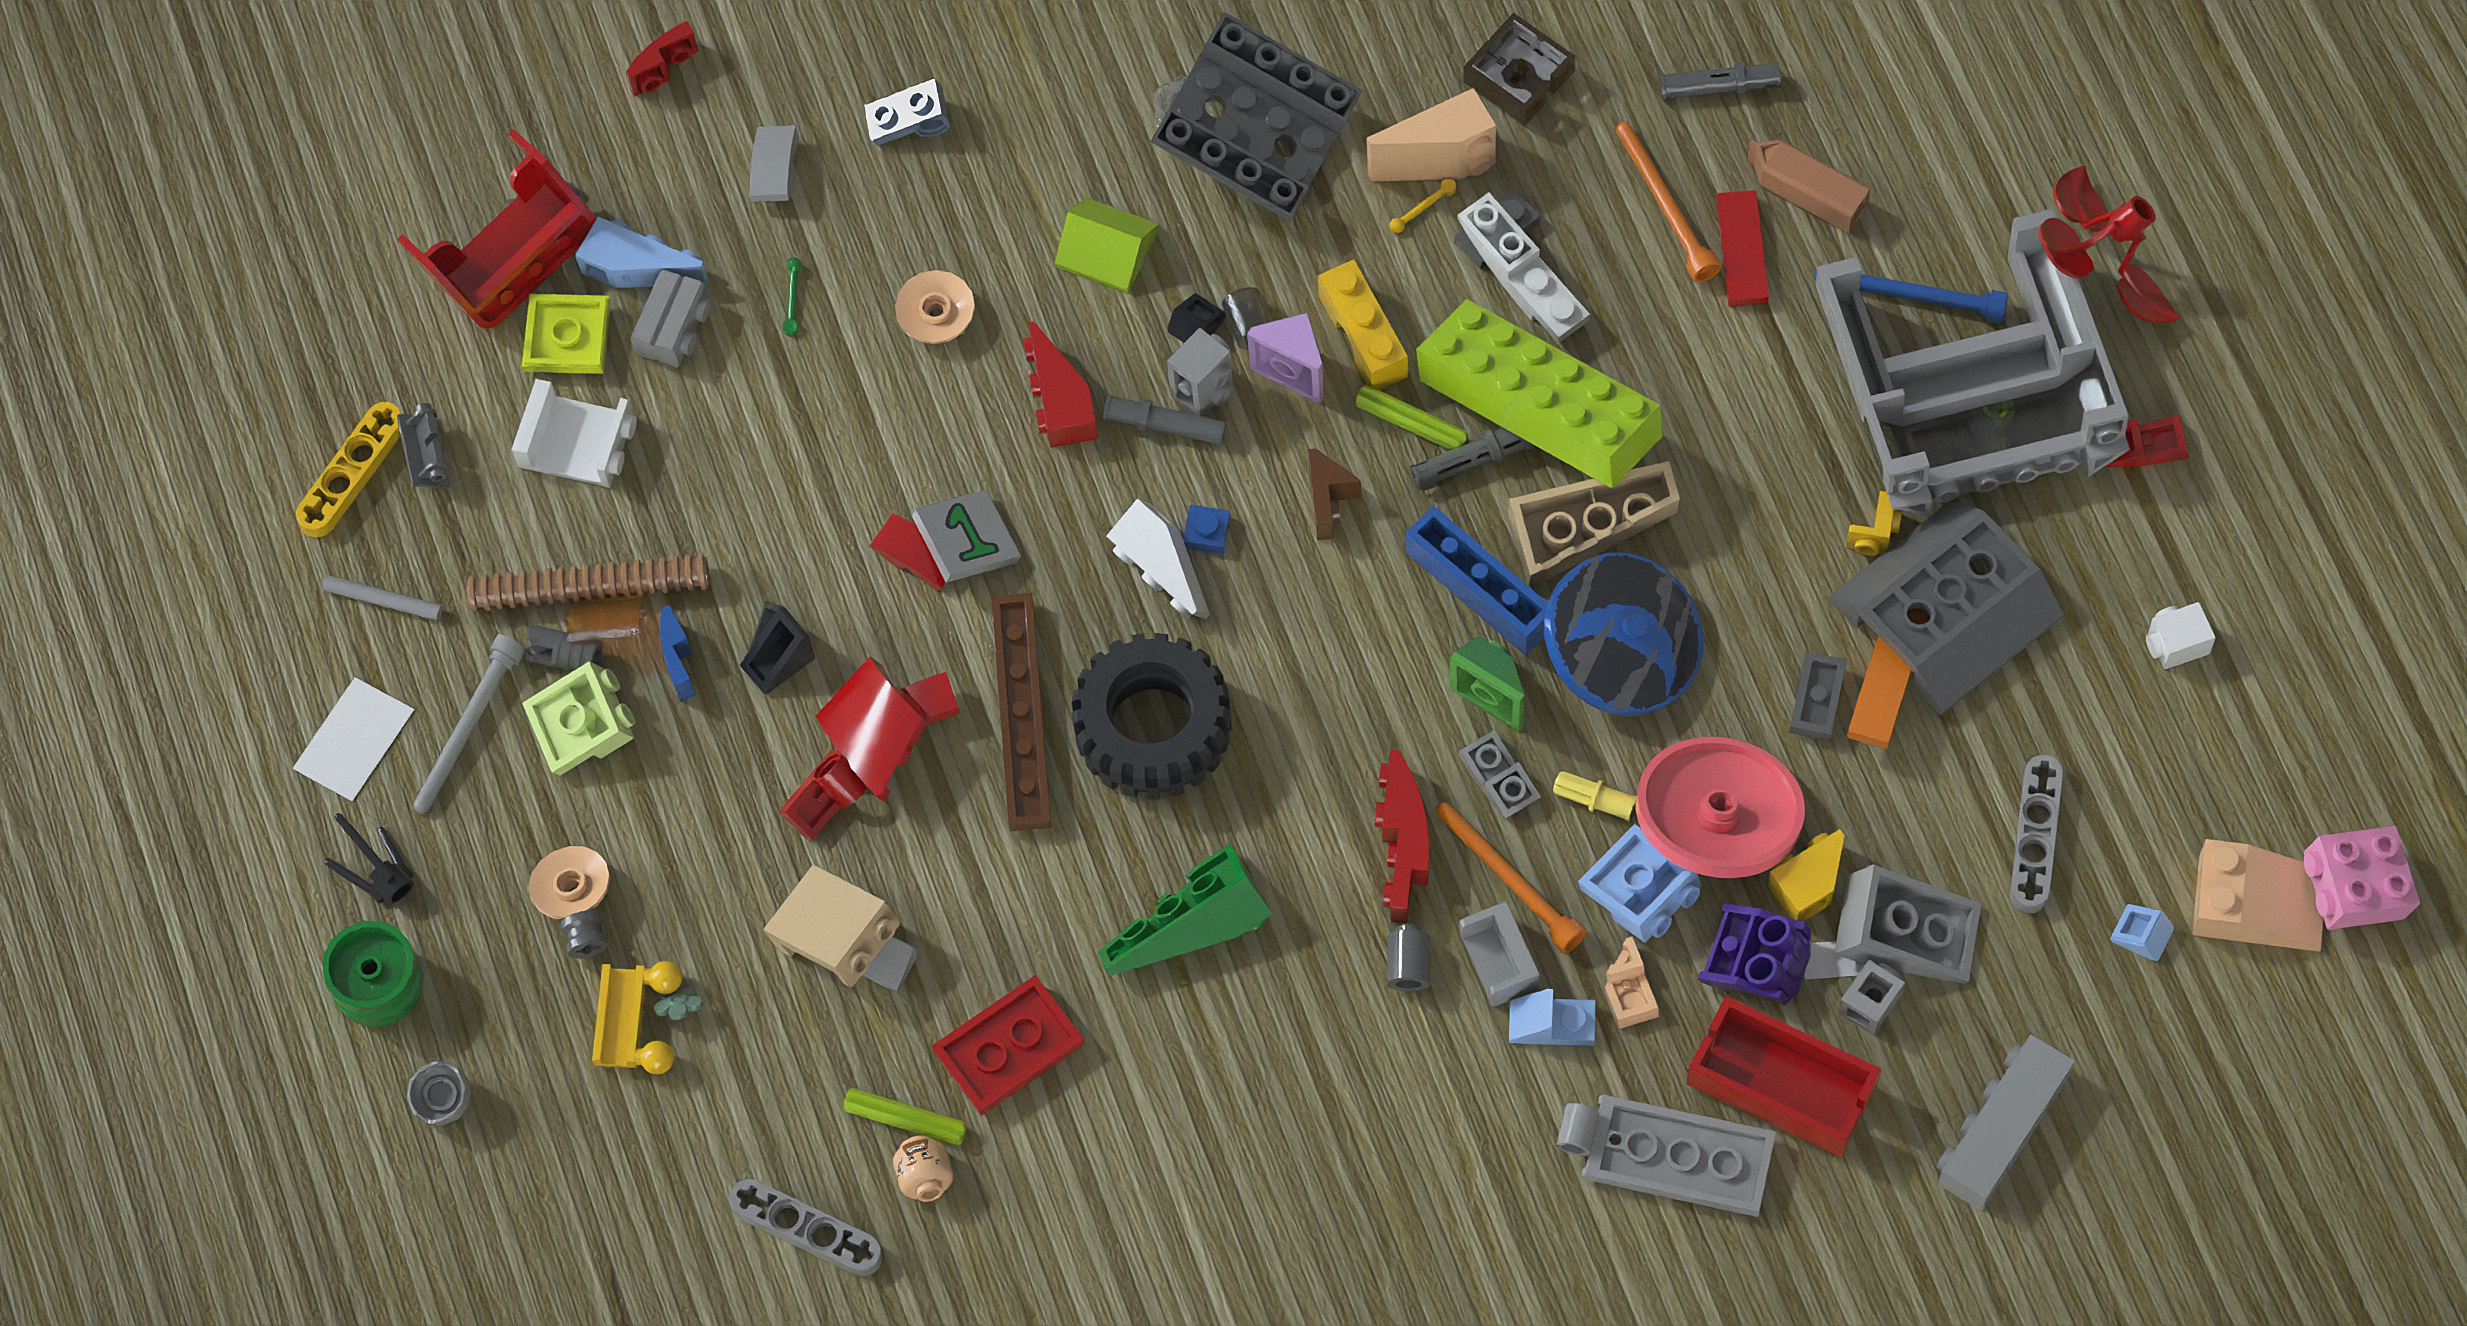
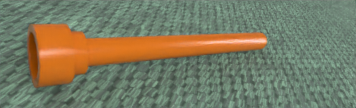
[1616,122,1722,283]
[1436,802,1587,954]

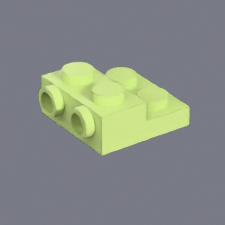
[523,662,635,776]

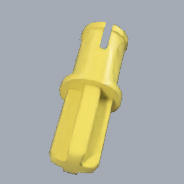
[1553,771,1636,822]

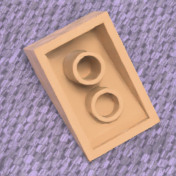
[1367,88,1496,182]
[2192,839,2323,952]

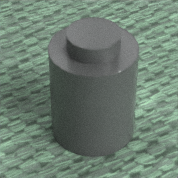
[1387,924,1430,991]

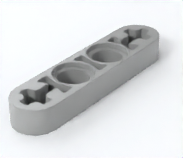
[2010,755,2063,914]
[729,1179,883,1277]

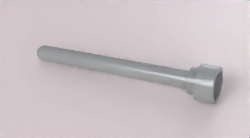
[414,634,526,814]

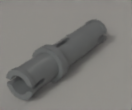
[1659,62,1781,100]
[1103,395,1227,446]

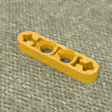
[296,402,401,538]

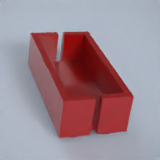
[1686,996,1881,1158]

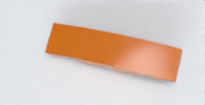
[1847,608,1929,749]

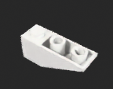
[1107,499,1210,619]

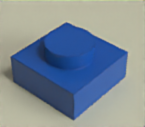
[1183,505,1231,554]

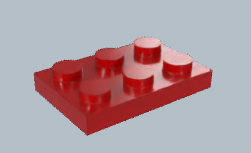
[931,975,1085,1116]

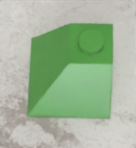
[1450,636,1524,733]

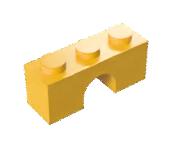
[1318,259,1408,391]

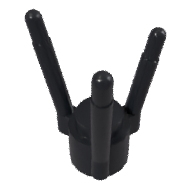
[324,813,414,905]

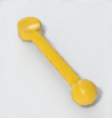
[1389,178,1456,234]

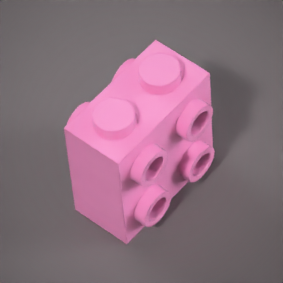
[2303,826,2420,930]

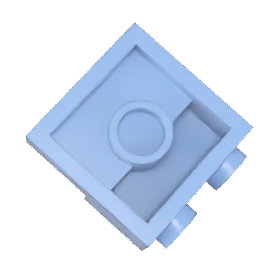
[1578,824,1701,943]

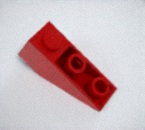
[1023,321,1098,447]

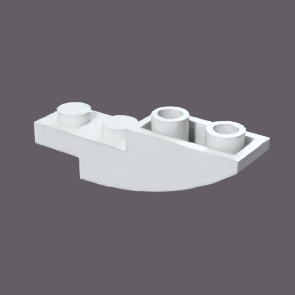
[1457,193,1590,343]

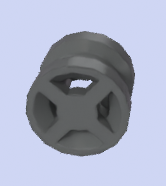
[560,910,609,959]

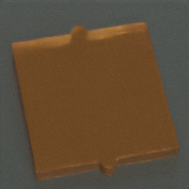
[564,595,645,642]

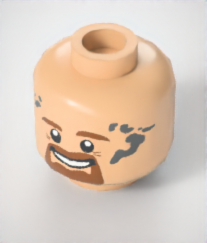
[893,1136,953,1202]

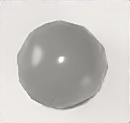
[407,1061,472,1125]

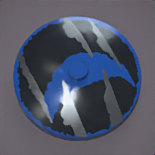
[1544,553,1704,716]

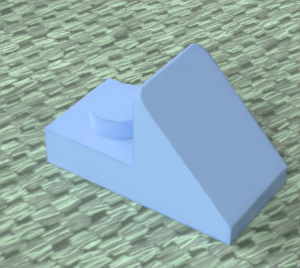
[1509,989,1595,1046]

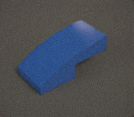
[660,605,695,702]

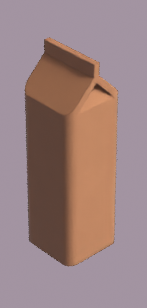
[1747,140,1871,233]

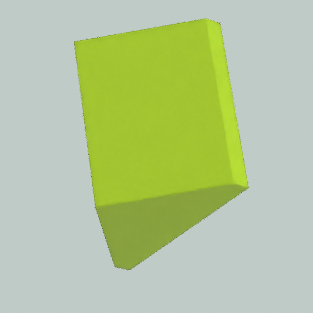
[1054,197,1160,294]

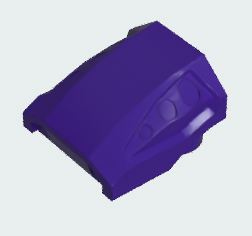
[1698,903,1811,1005]

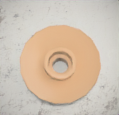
[895,270,975,344]
[528,846,610,919]

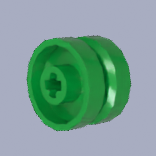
[322,921,424,1027]

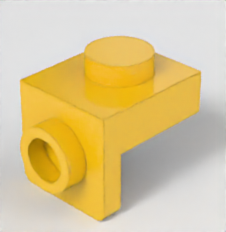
[1846,491,1902,556]

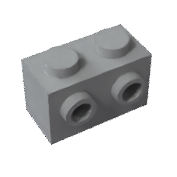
[1167,328,1233,416]

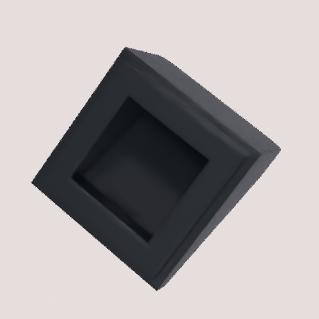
[1167,293,1227,343]

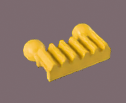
[592,961,682,1074]

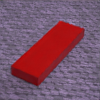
[1715,190,1769,307]

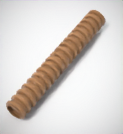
[466,553,710,612]

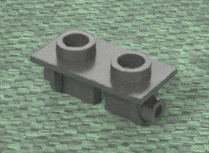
[397,403,450,488]

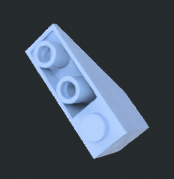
[575,217,708,288]

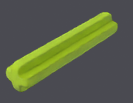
[1356,385,1468,450]
[843,1088,967,1145]

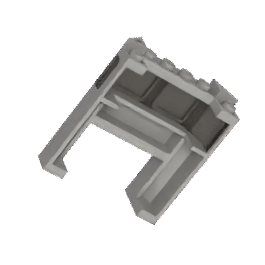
[1816,209,2130,517]

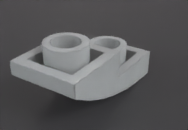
[749,125,799,202]
[1457,730,1541,819]

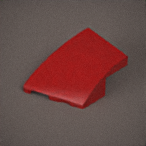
[816,657,928,802]

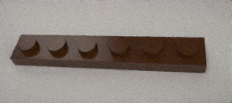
[991,593,1052,832]

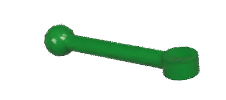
[782,257,802,337]

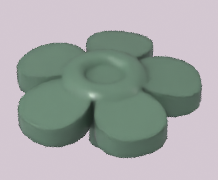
[654,988,703,1020]

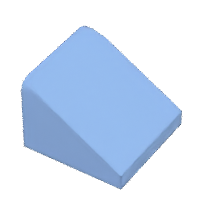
[2110,904,2174,961]

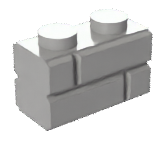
[630,270,712,367]

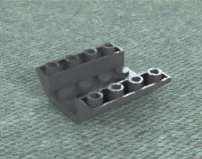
[1150,12,1363,221]
[1829,500,2064,716]

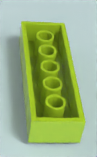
[1416,299,1663,489]

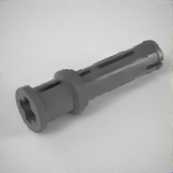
[1410,427,1535,490]

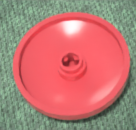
[1636,736,1805,878]

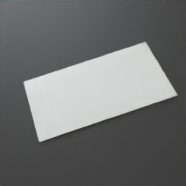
[292,677,415,801]

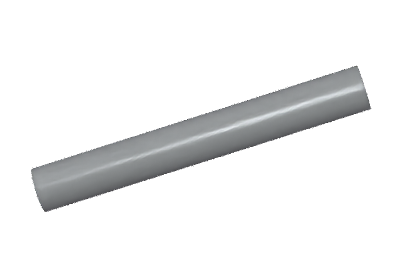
[322,575,443,621]

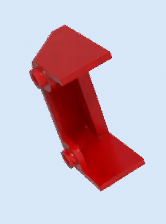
[397,129,596,329]

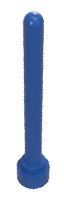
[1814,269,2009,325]

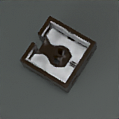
[1463,12,1575,126]

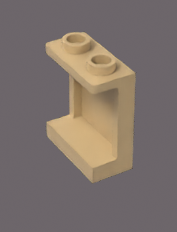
[763,865,900,987]

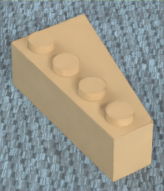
[1508,461,1680,588]

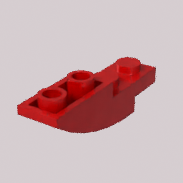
[1375,749,1429,923]

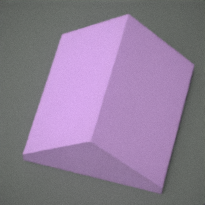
[1247,313,1324,404]

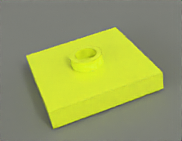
[522,294,611,374]

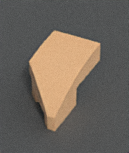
[1605,937,1659,1029]

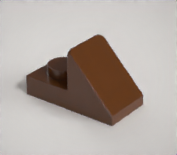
[1308,448,1361,540]

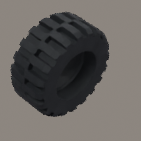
[1071,633,1232,799]

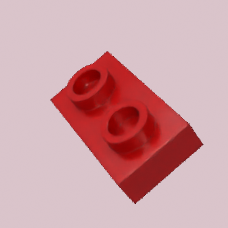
[779,750,867,840]

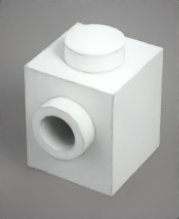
[2146,602,2215,670]

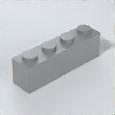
[1937,1034,2075,1211]

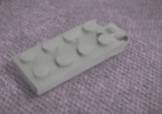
[1556,1095,1776,1217]

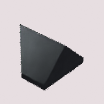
[739,601,815,694]

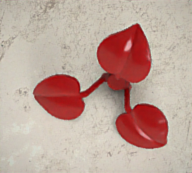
[2038,166,2181,323]

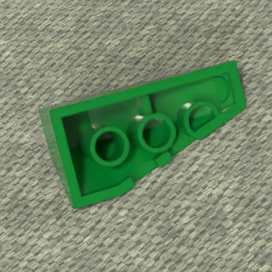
[1098,843,1272,976]

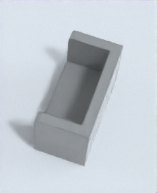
[1459,901,1540,1008]

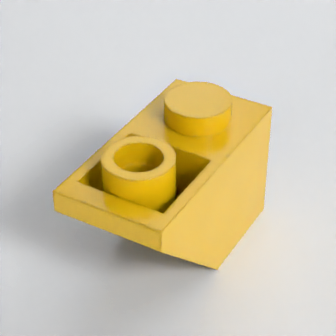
[1768,829,1845,922]

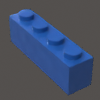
[1405,505,1548,656]

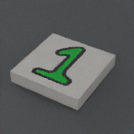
[912,490,1021,583]

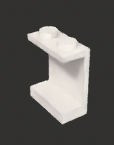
[512,379,637,488]

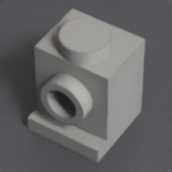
[1838,960,1905,1036]

